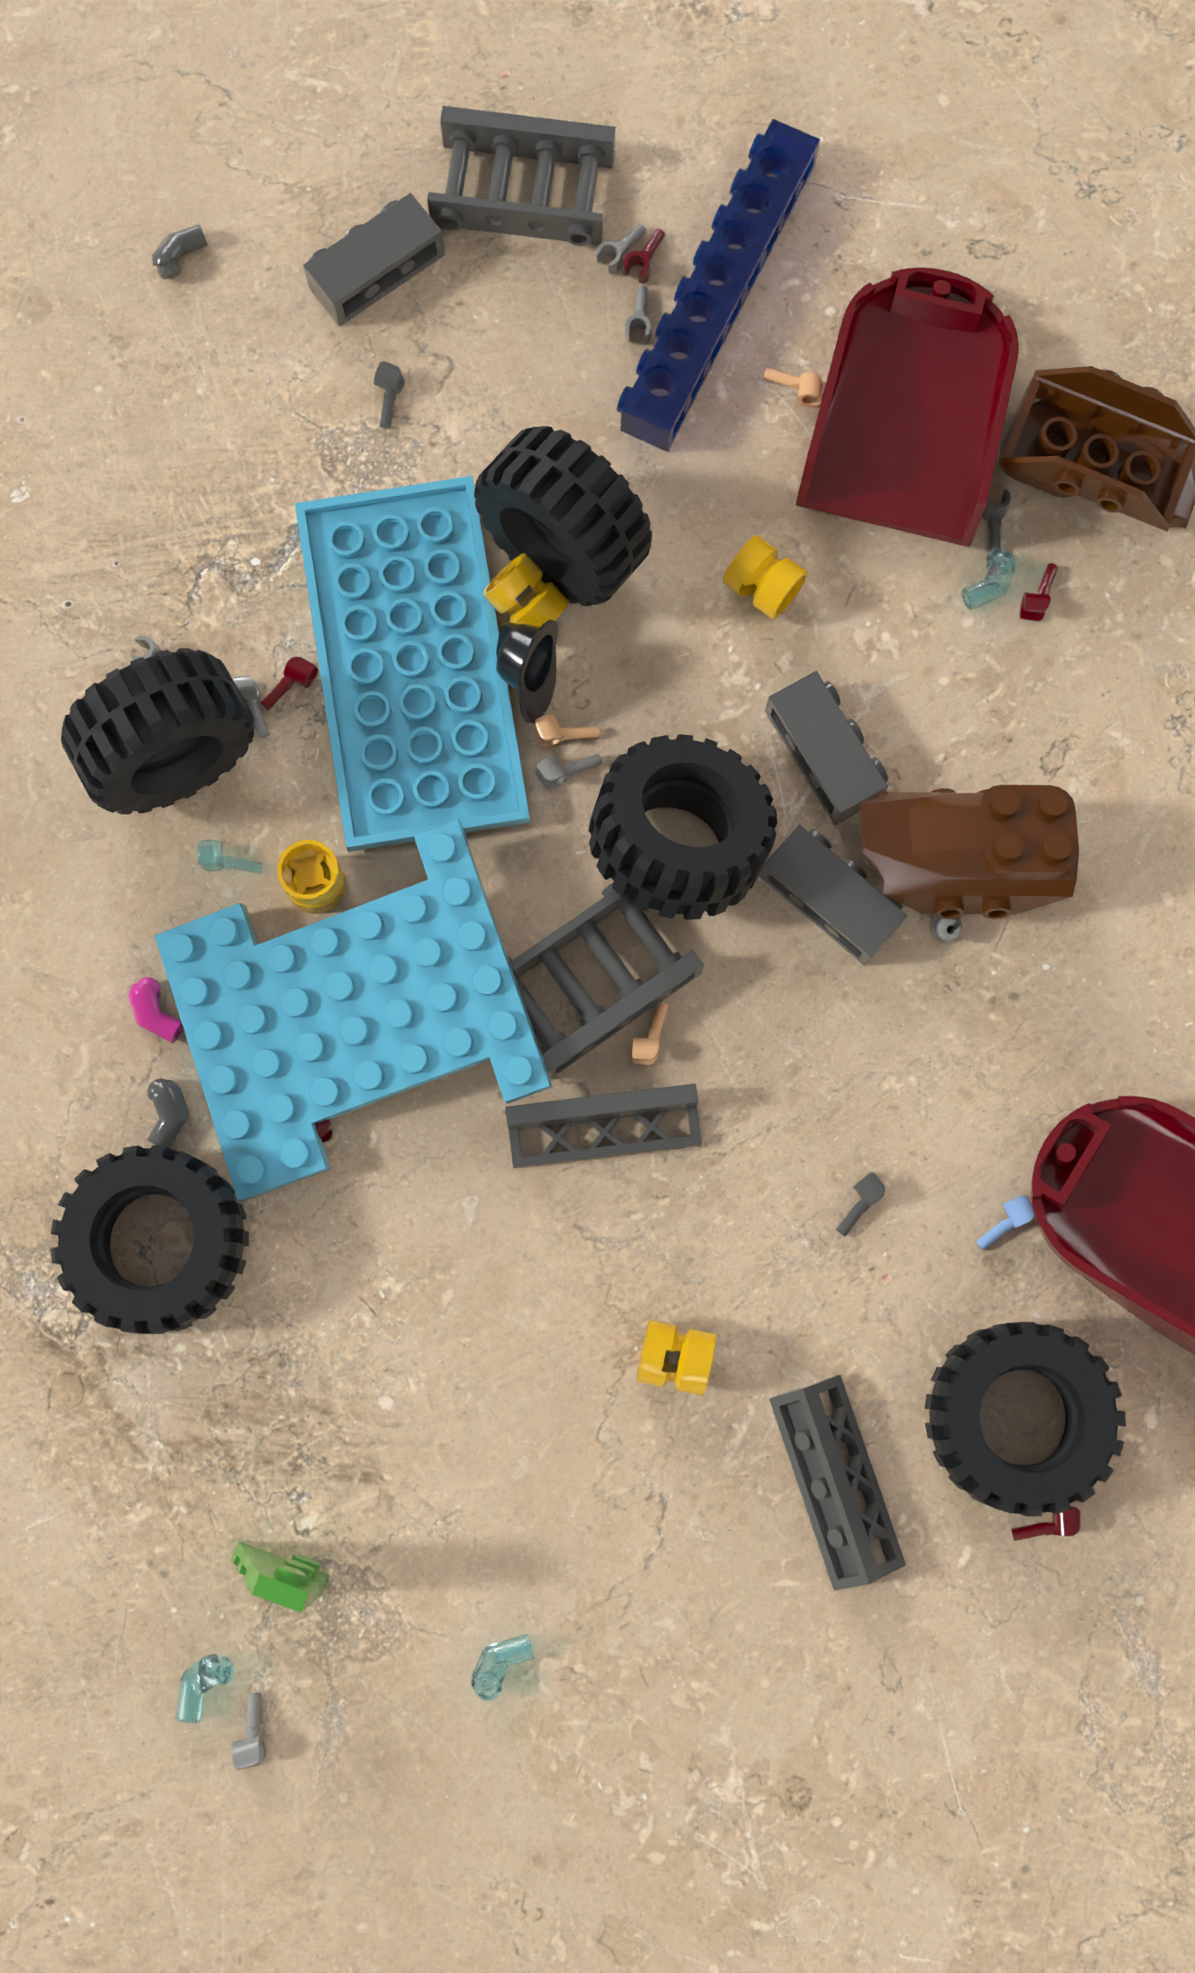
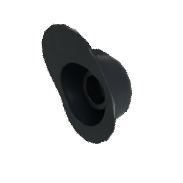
[496,620,558,724]

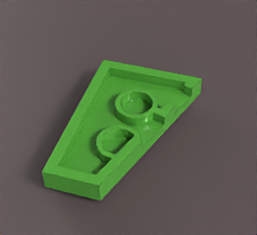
[231,1541,330,1613]

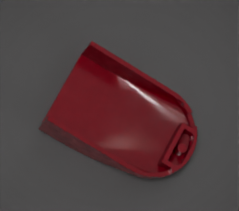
[795,267,1019,547]
[1031,1096,1195,1355]

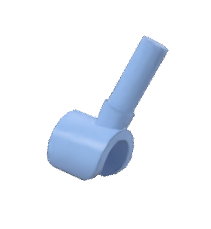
[976,1195,1034,1251]

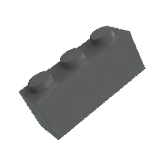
[303,192,445,327]
[765,670,888,826]
[759,824,907,966]

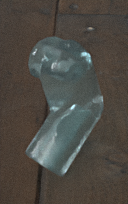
[961,548,1017,610]

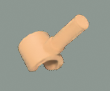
[764,368,823,407]
[533,715,600,748]
[631,1002,669,1065]

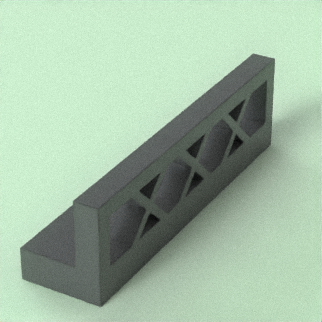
[505,1083,702,1168]
[769,1375,906,1590]

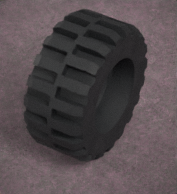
[474,426,652,606]
[61,648,255,815]
[588,734,778,920]
[50,1145,249,1334]
[925,1322,1126,1517]

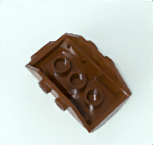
[998,366,1195,532]
[860,785,1079,920]

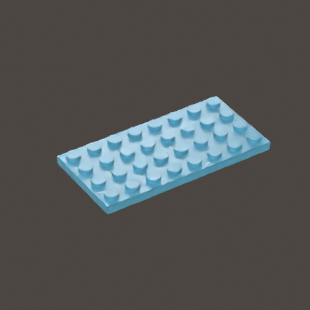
[295,476,530,852]

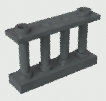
[427,106,616,246]
[508,883,704,1079]

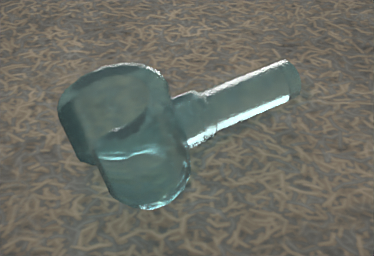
[198,840,263,874]

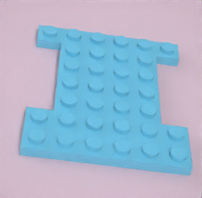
[154,819,553,1201]

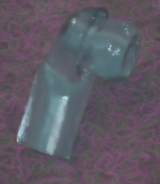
[471,1634,534,1701]
[175,1654,234,1723]

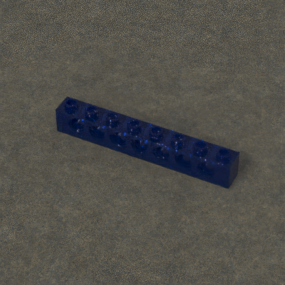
[617,119,820,452]

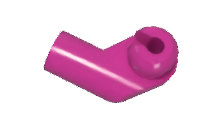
[128,977,183,1043]

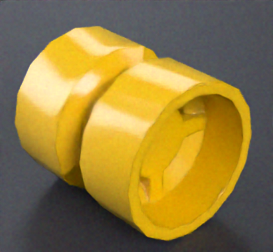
[722,534,809,620]
[483,553,569,627]
[277,840,346,914]
[636,1319,716,1396]

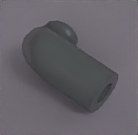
[152,224,208,279]
[147,1078,188,1148]

